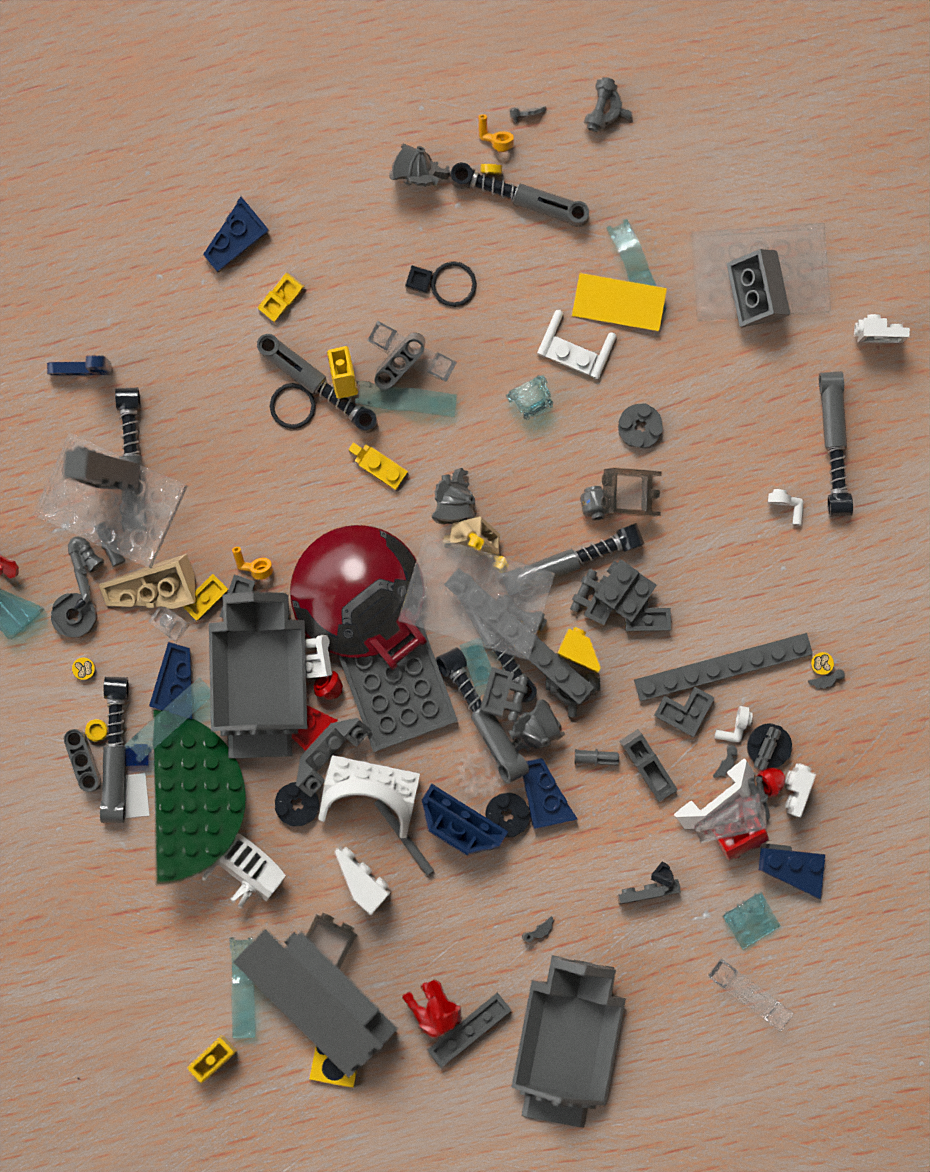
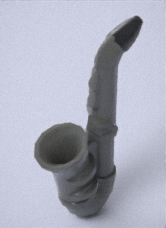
[68,536,105,610]

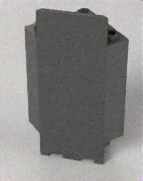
[209,592,307,758]
[233,928,398,1078]
[511,955,626,1128]

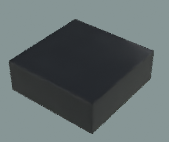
[405,265,433,294]

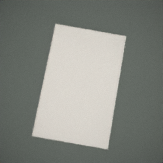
[124,773,149,818]

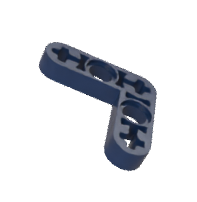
[47,355,112,376]

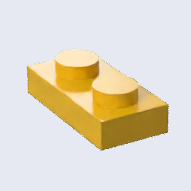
[182,574,229,621]

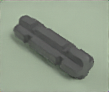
[754,727,781,770]

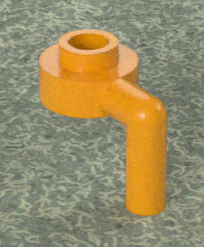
[478,114,514,152]
[232,547,273,580]

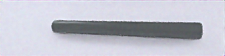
[374,799,434,875]

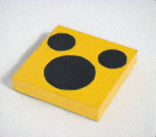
[309,1046,357,1088]

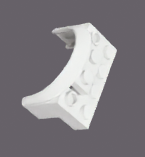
[318,755,420,838]

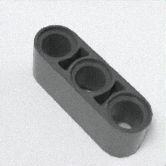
[374,332,426,390]
[64,729,101,792]

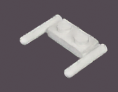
[537,310,617,379]

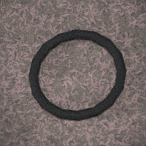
[431,261,477,307]
[269,383,316,429]

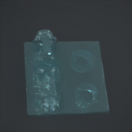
[722,892,781,949]

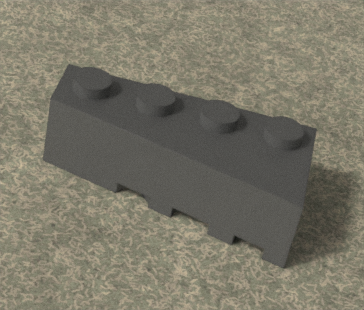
[63,446,140,491]

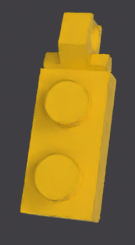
[348,442,408,490]

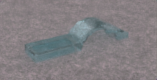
[606,219,667,312]
[355,380,457,417]
[124,677,210,762]
[230,937,256,1038]

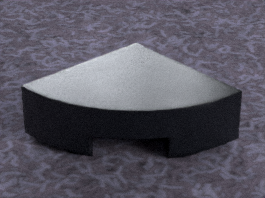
[651,861,674,888]

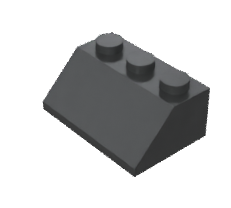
[726,249,791,327]

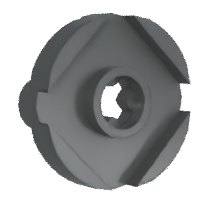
[618,403,663,448]
[51,593,97,638]

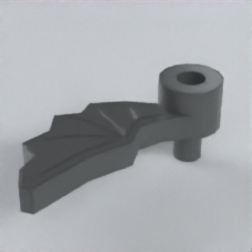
[509,106,546,123]
[808,669,845,689]
[713,744,737,777]
[522,916,553,942]

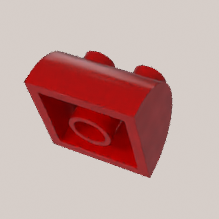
[711,804,769,861]

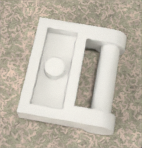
[305,635,332,678]

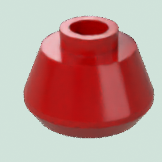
[314,671,343,700]
[757,768,786,797]

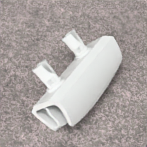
[197,834,286,908]

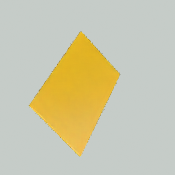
[572,273,667,331]

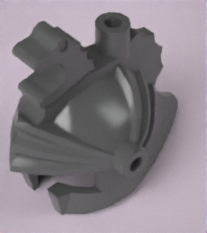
[389,143,451,187]
[432,468,476,525]
[509,699,565,754]

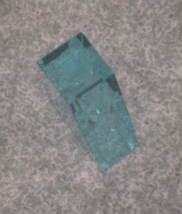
[0,589,45,640]

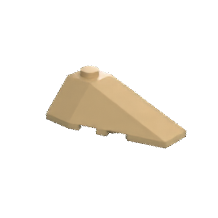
[99,554,195,609]

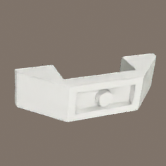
[674,759,755,829]

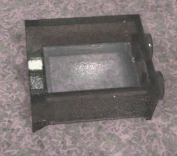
[601,468,662,517]
[306,912,357,969]

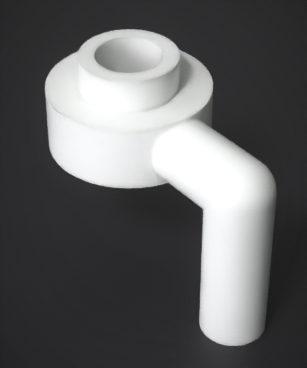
[768,489,804,525]
[714,706,753,743]

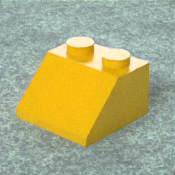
[556,627,601,673]

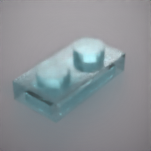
[459,638,492,687]

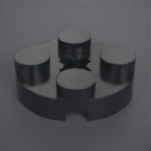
[746,723,792,768]
[275,782,320,827]
[485,793,530,838]

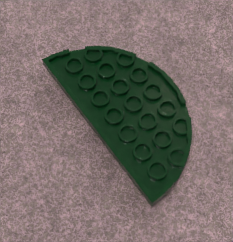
[153,710,246,885]

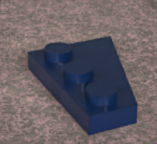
[203,196,269,273]
[149,642,192,719]
[523,758,578,829]
[758,848,826,899]

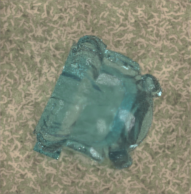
[505,375,554,420]

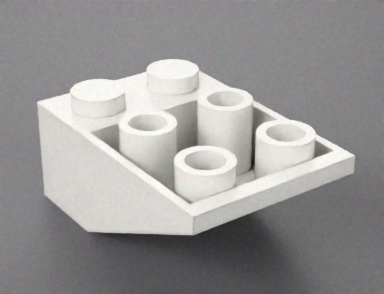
[335,847,390,915]

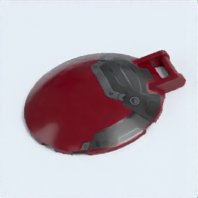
[290,525,428,670]

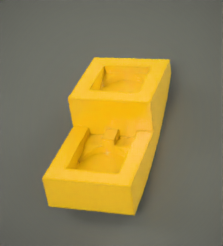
[257,272,305,322]

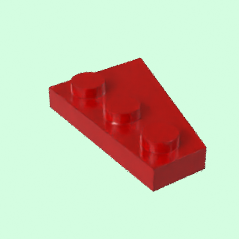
[292,705,338,751]

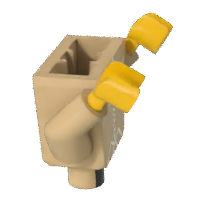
[443,517,509,573]

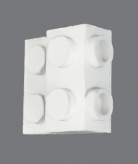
[854,314,909,343]
[785,763,816,817]

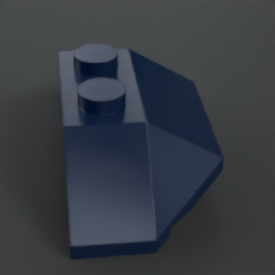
[422,784,508,856]

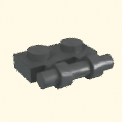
[570,569,612,626]
[479,667,528,722]

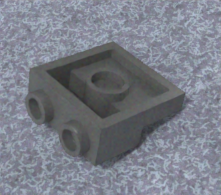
[594,559,657,622]

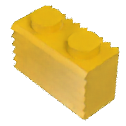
[327,346,358,398]
[188,1035,237,1084]

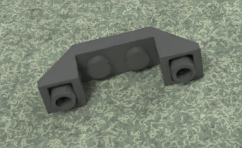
[296,718,372,797]

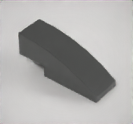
[619,729,678,802]

